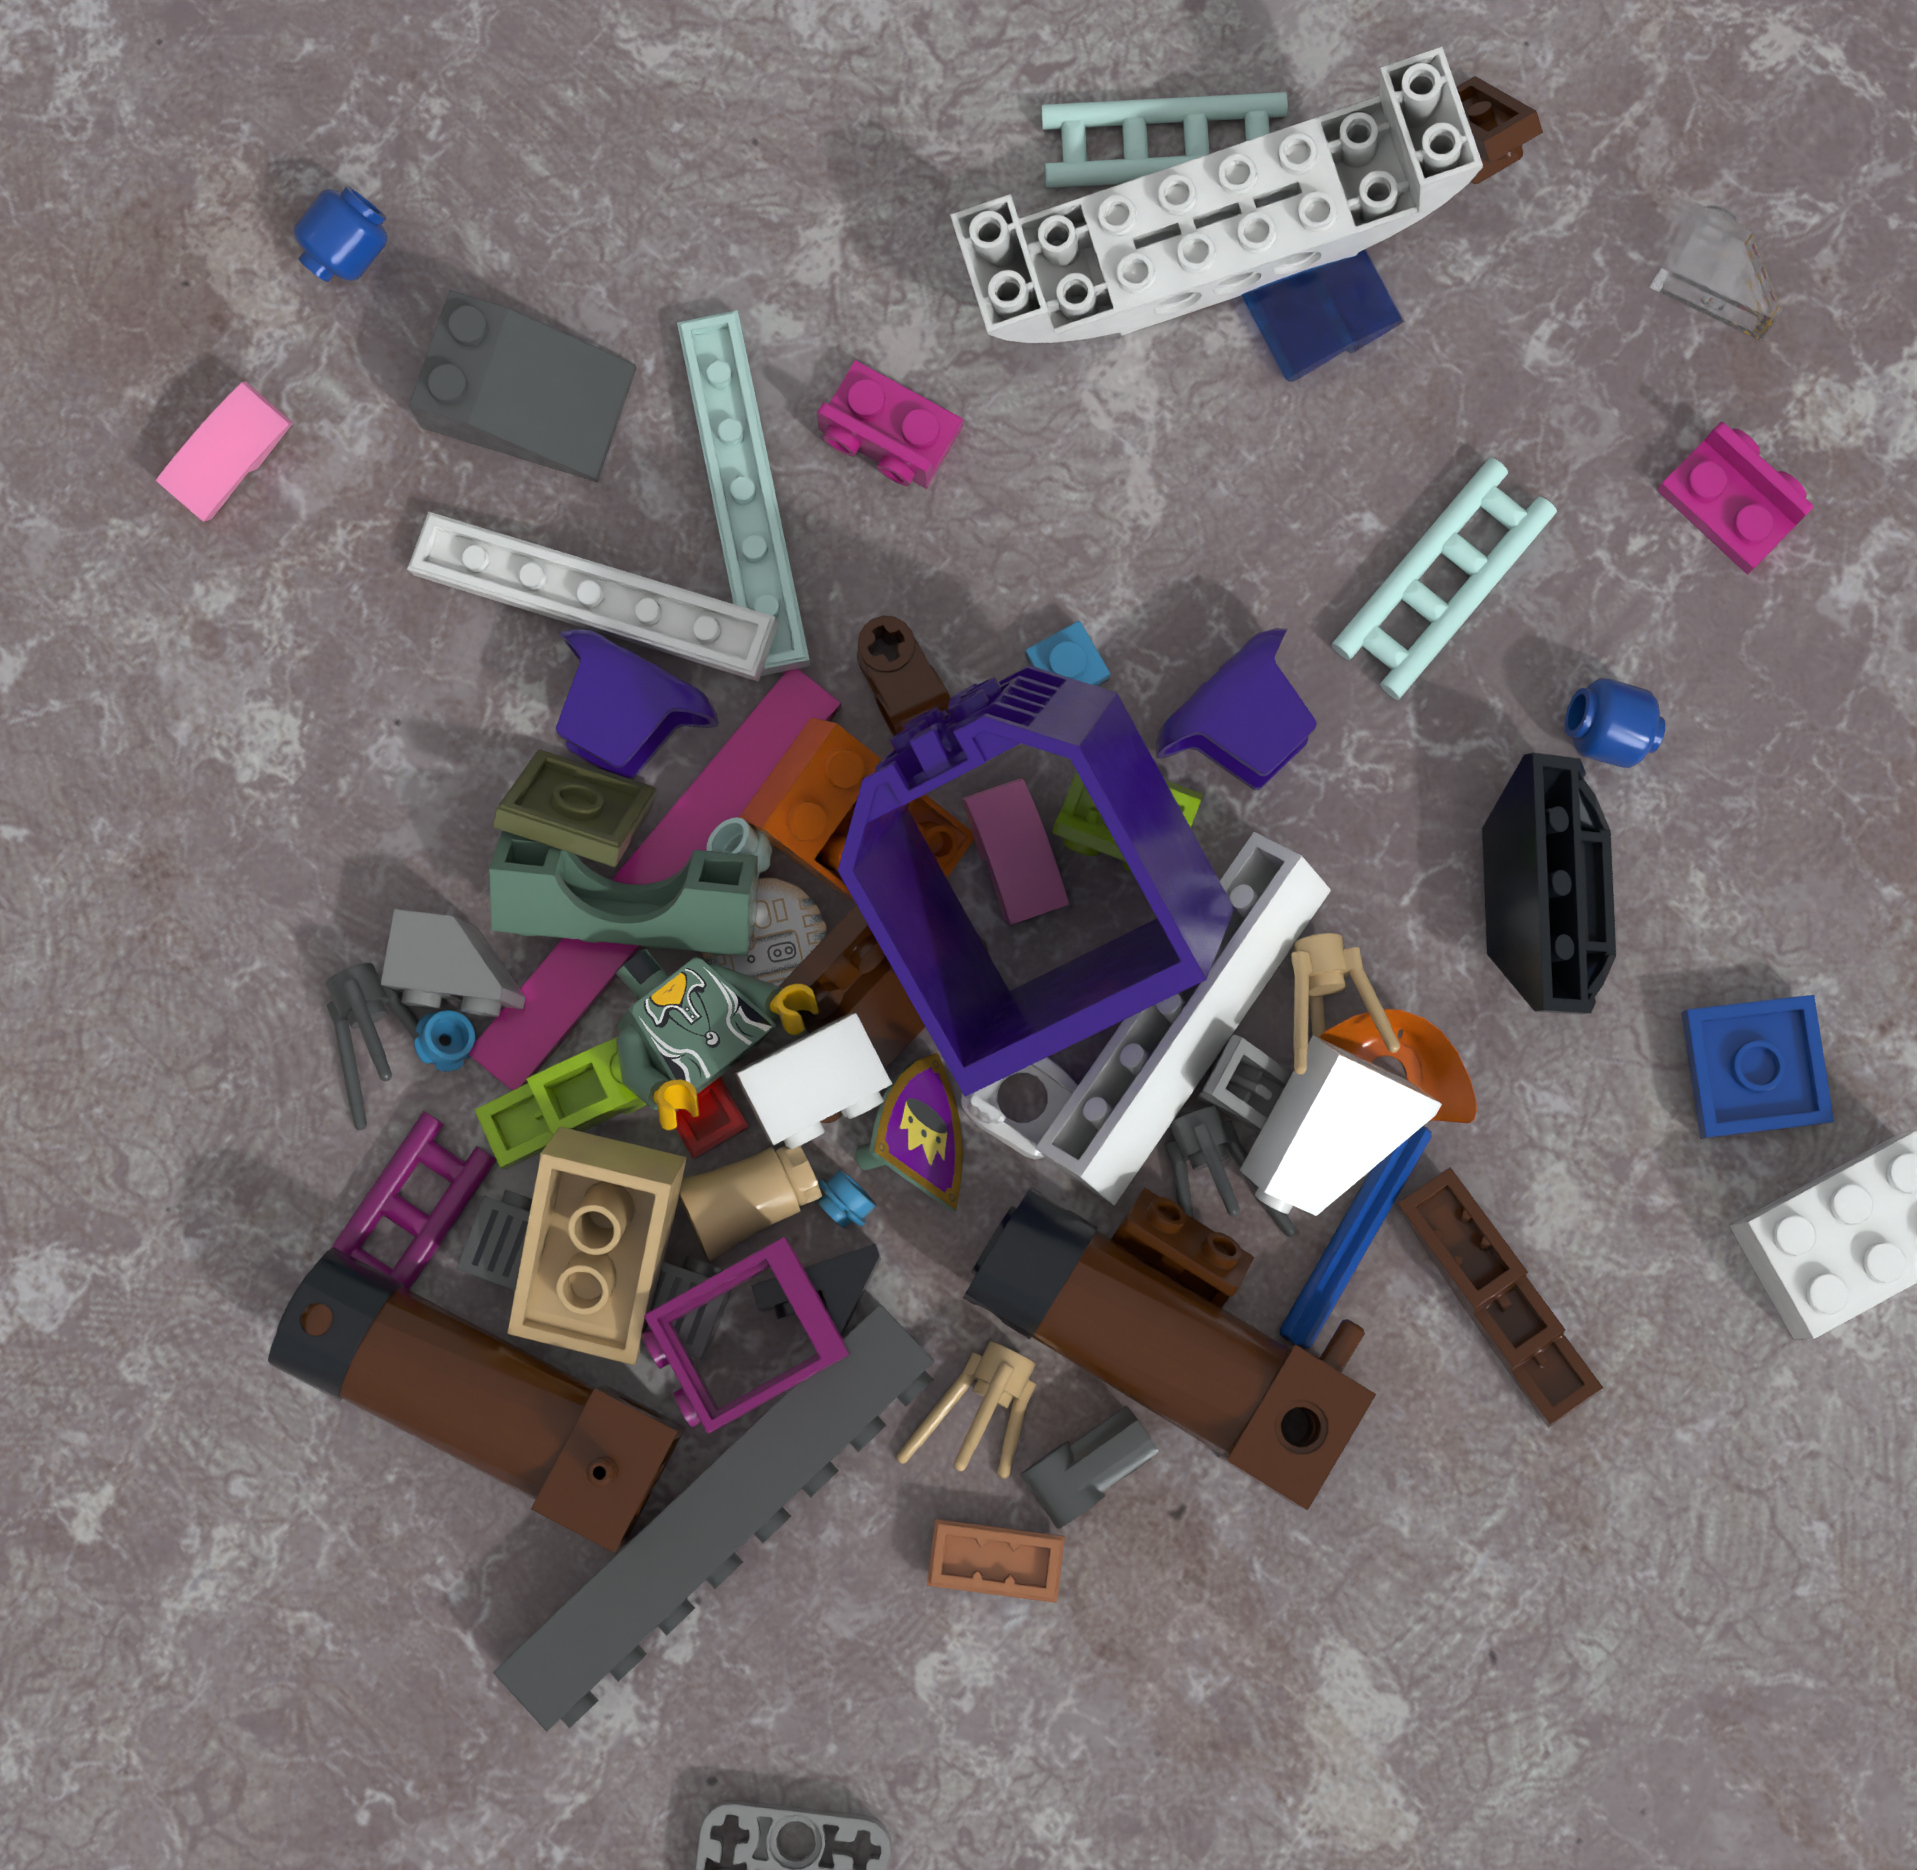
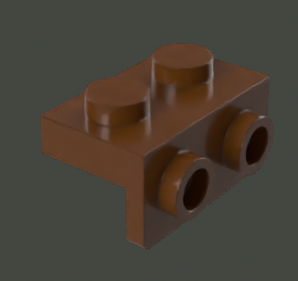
[1111,1187,1254,1307]

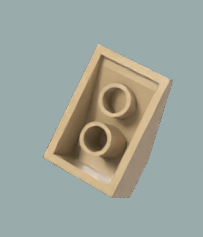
[507,1127,687,1365]

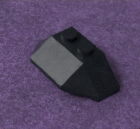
[1482,752,1616,1015]

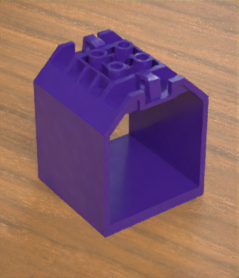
[838,665,1234,1097]

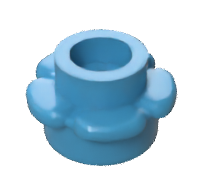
[414,1010,476,1072]
[818,1169,877,1228]

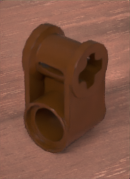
[857,615,951,736]

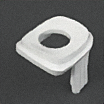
[961,1057,1078,1159]

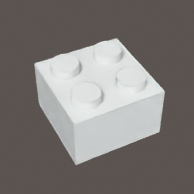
[733,1013,892,1150]

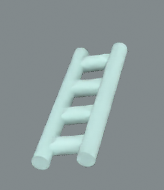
[1041,92,1288,188]
[1331,457,1557,700]

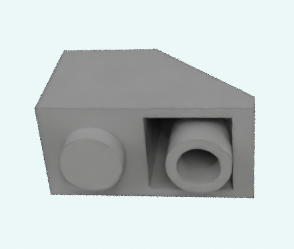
[380,909,526,1017]

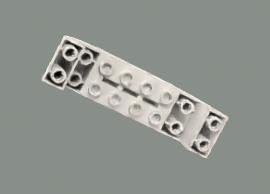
[950,47,1483,343]

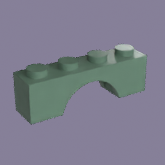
[489,831,758,956]

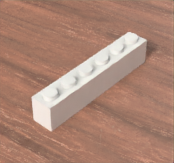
[1035,832,1331,1206]

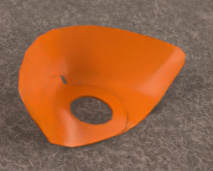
[1319,1009,1477,1124]

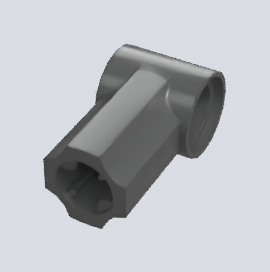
[1020,1405,1159,1529]

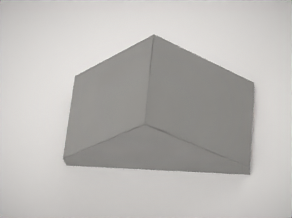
[1197,1034,1292,1133]

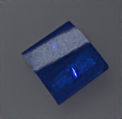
[1241,249,1405,382]

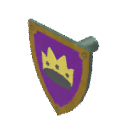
[855,1053,963,1212]

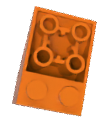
[739,717,974,905]

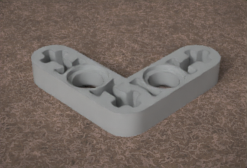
[695,1800,892,1870]

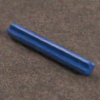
[1280,1126,1432,1349]

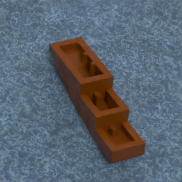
[1397,1167,1603,1428]

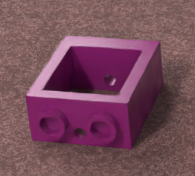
[641,1237,851,1434]

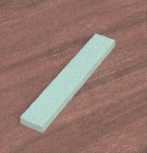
[677,310,811,676]

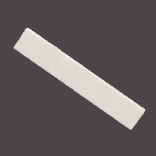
[407,512,779,682]

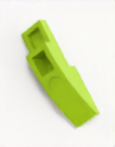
[474,1037,647,1169]

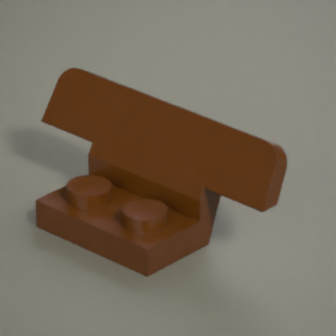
[778,904,988,1123]

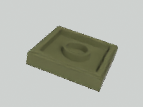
[493,750,657,867]

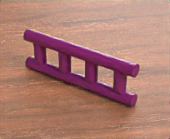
[277,1111,497,1327]

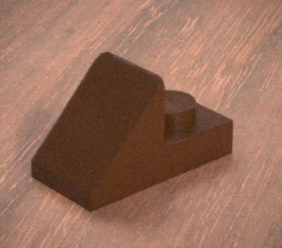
[1456,76,1543,184]

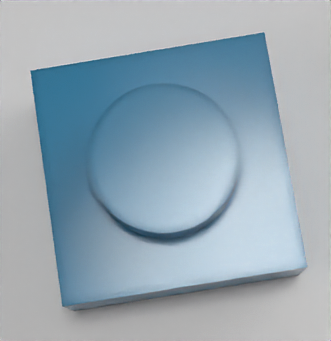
[1025,620,1111,686]

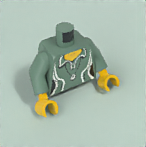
[616,949,819,1131]

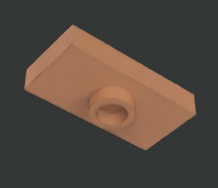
[927,1518,1065,1603]

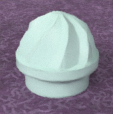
[706,817,772,879]

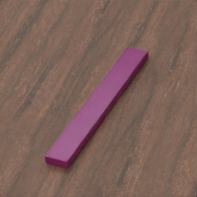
[468,669,842,1091]

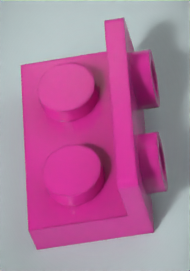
[816,360,963,489]
[1657,422,1813,575]

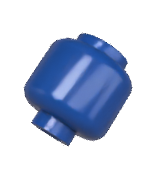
[294,186,388,282]
[1564,678,1665,768]

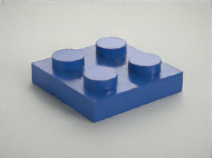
[1681,995,1834,1139]

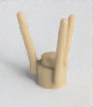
[1291,933,1400,1075]
[896,1341,1037,1479]

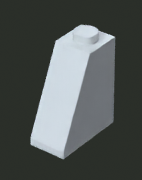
[1240,1035,1442,1216]

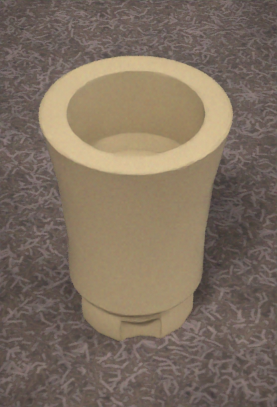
[679,1145,822,1263]

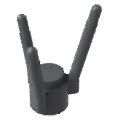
[326,963,419,1130]
[1165,1106,1296,1237]

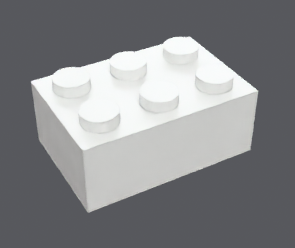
[1730,1130,1917,1340]

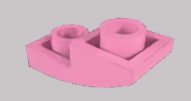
[155,381,293,522]
[962,778,1069,925]

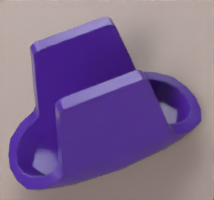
[1156,628,1317,790]
[556,629,719,780]

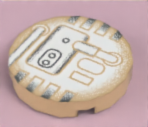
[702,878,828,986]

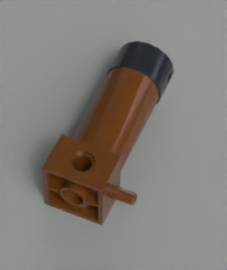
[963,1186,1376,1510]
[268,1247,686,1553]

